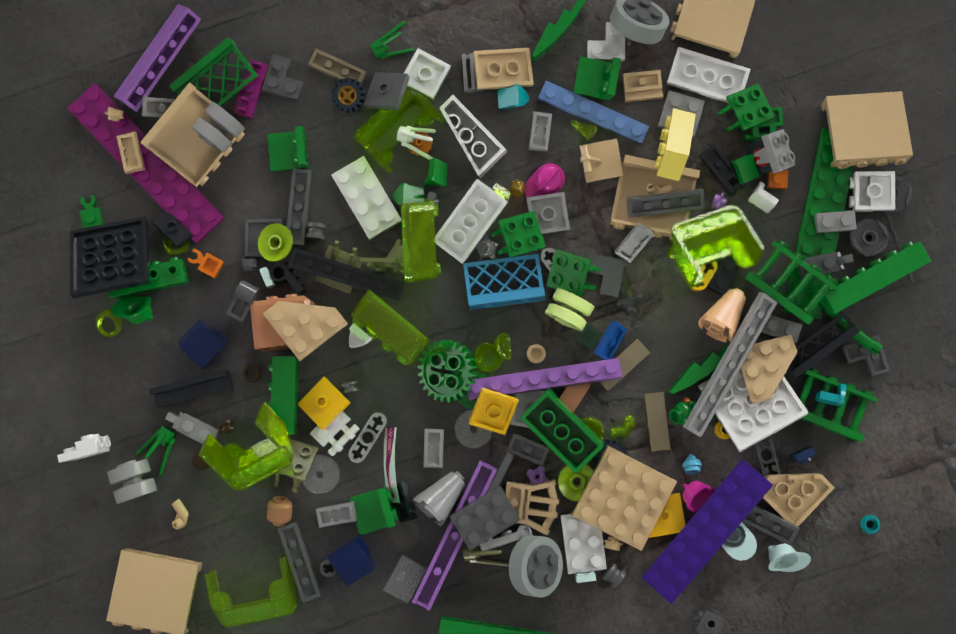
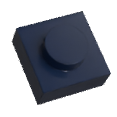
[790,447,816,464]

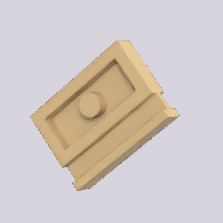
[622,70,663,102]

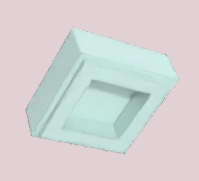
[259,267,276,289]
[574,571,596,583]

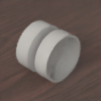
[192,101,244,153]
[107,459,157,504]

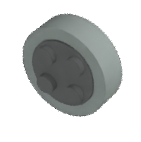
[610,0,669,47]
[509,536,563,597]

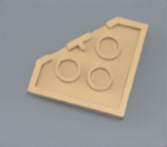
[263,301,348,361]
[740,334,797,404]
[763,473,835,526]

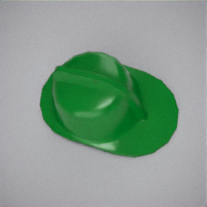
[111,296,153,324]

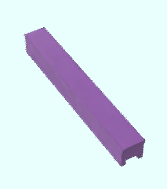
[412,460,497,611]

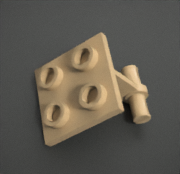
[579,139,624,183]

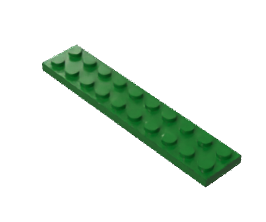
[782,128,853,320]

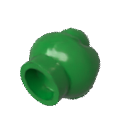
[669,398,696,426]

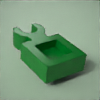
[80,195,103,228]

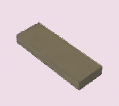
[308,48,367,83]
[599,339,650,391]
[644,392,670,452]

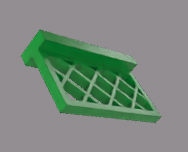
[169,38,258,107]

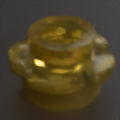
[509,180,527,197]

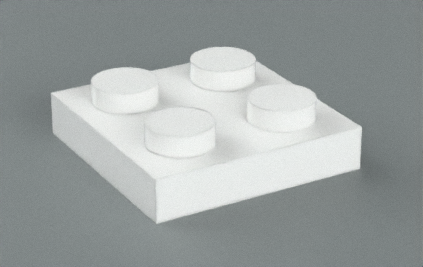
[404,48,451,100]

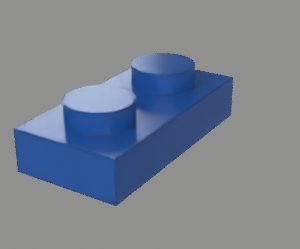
[594,320,628,360]

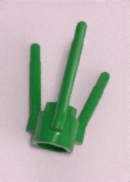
[370,21,414,60]
[136,426,176,476]

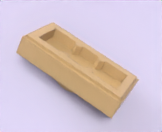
[116,132,145,174]

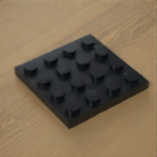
[70,216,150,299]

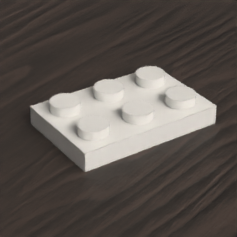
[560,513,607,574]

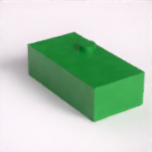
[520,388,604,474]

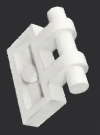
[310,411,360,456]

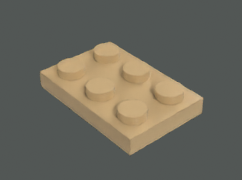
[473,48,534,90]

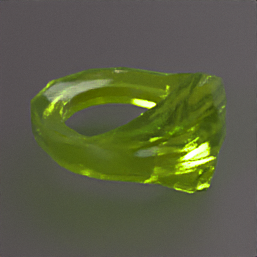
[571,119,597,141]
[163,237,190,255]
[96,309,121,337]
[494,333,512,361]

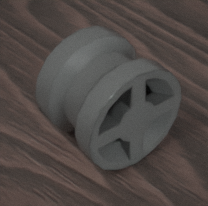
[305,222,326,241]
[602,563,626,588]

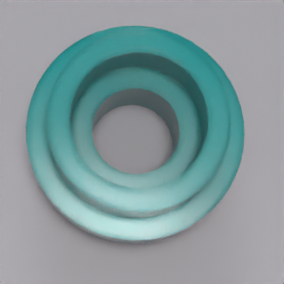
[860,514,880,534]

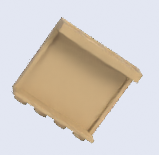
[670,0,756,59]
[140,83,245,187]
[821,91,913,169]
[609,155,700,242]
[106,548,202,634]

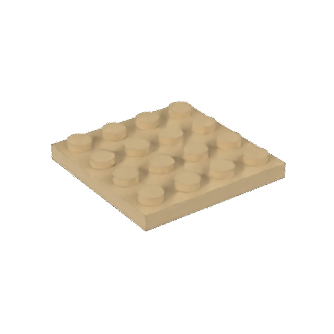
[572,445,677,551]

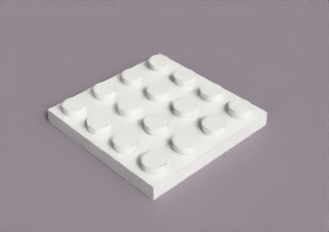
[698,370,808,452]

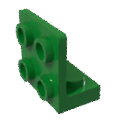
[573,56,621,101]
[268,126,309,172]

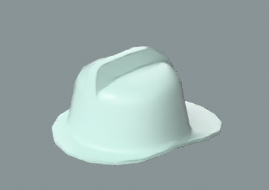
[722,522,757,561]
[768,543,811,572]

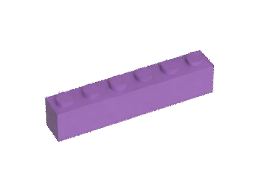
[113,4,201,112]

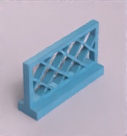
[463,254,545,310]

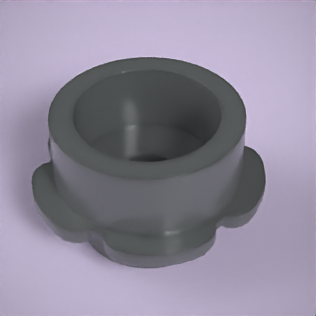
[240,257,259,271]

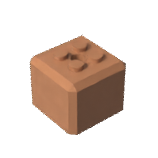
[250,294,316,352]

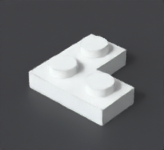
[587,22,625,61]

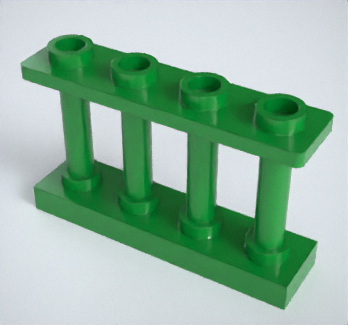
[745,240,840,325]
[799,368,878,442]

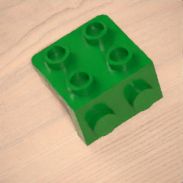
[350,486,399,535]

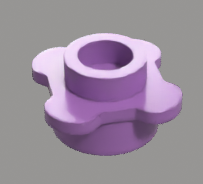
[712,193,727,214]
[526,466,548,485]

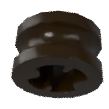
[217,419,237,435]

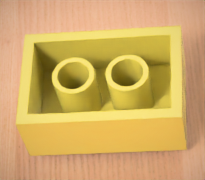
[655,109,696,181]

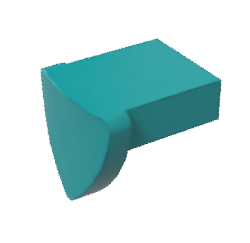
[497,84,530,110]
[815,383,846,406]

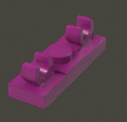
[233,59,269,119]

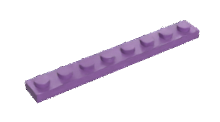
[468,358,622,401]

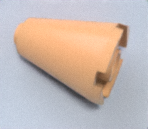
[698,288,746,343]

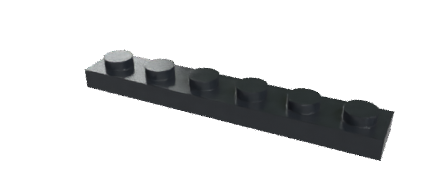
[289,248,405,301]

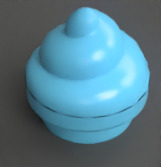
[682,454,702,475]

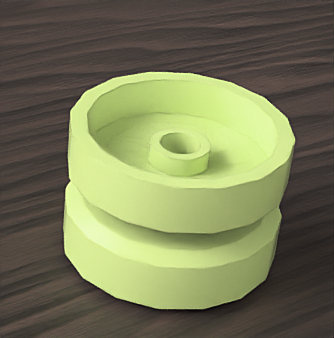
[545,288,594,332]

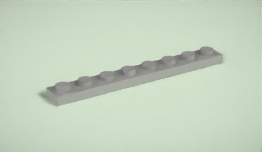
[683,292,778,437]

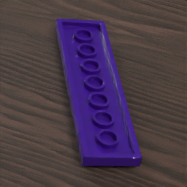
[641,459,773,605]

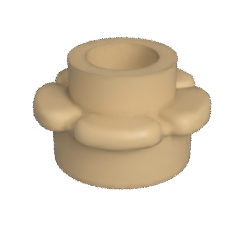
[105,107,124,122]
[604,536,623,551]

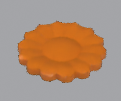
[408,132,433,156]

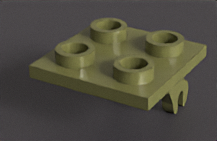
[360,239,416,274]
[315,240,363,294]
[268,437,319,493]

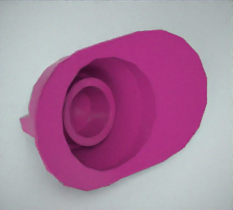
[525,163,565,197]
[682,481,715,514]

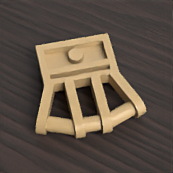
[505,479,560,535]

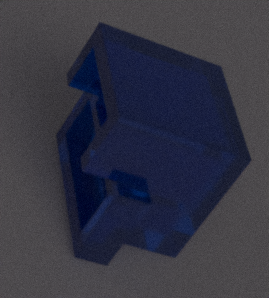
[179,319,229,369]
[327,534,376,587]

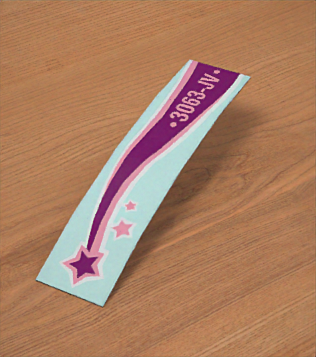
[384,427,400,503]

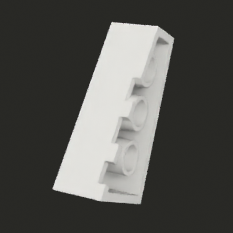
[440,95,507,178]

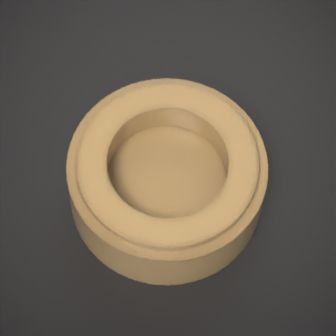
[526,344,546,364]

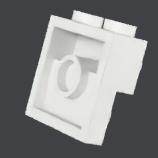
[849,171,895,212]
[57,434,111,463]

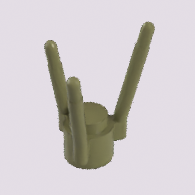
[463,535,509,567]

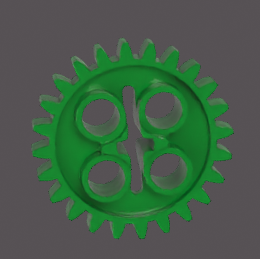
[417,340,477,402]

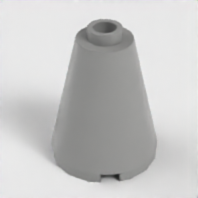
[413,471,465,526]

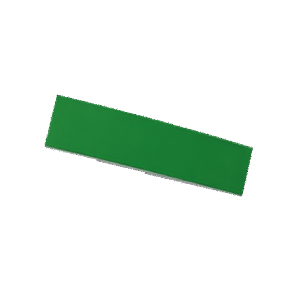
[531,0,586,62]
[667,342,731,394]

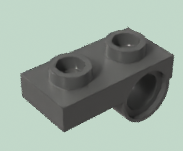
[226,280,262,323]

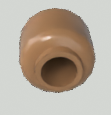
[267,496,293,526]

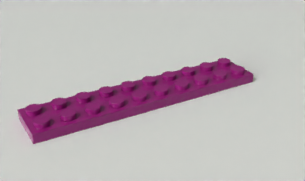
[67,83,225,244]

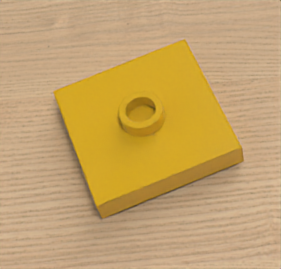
[298,377,351,431]
[468,387,519,435]
[649,493,686,538]

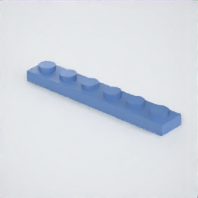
[538,81,649,145]

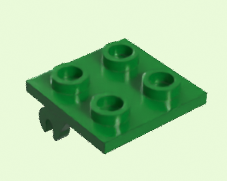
[717,84,775,133]
[491,211,546,258]
[546,249,601,297]

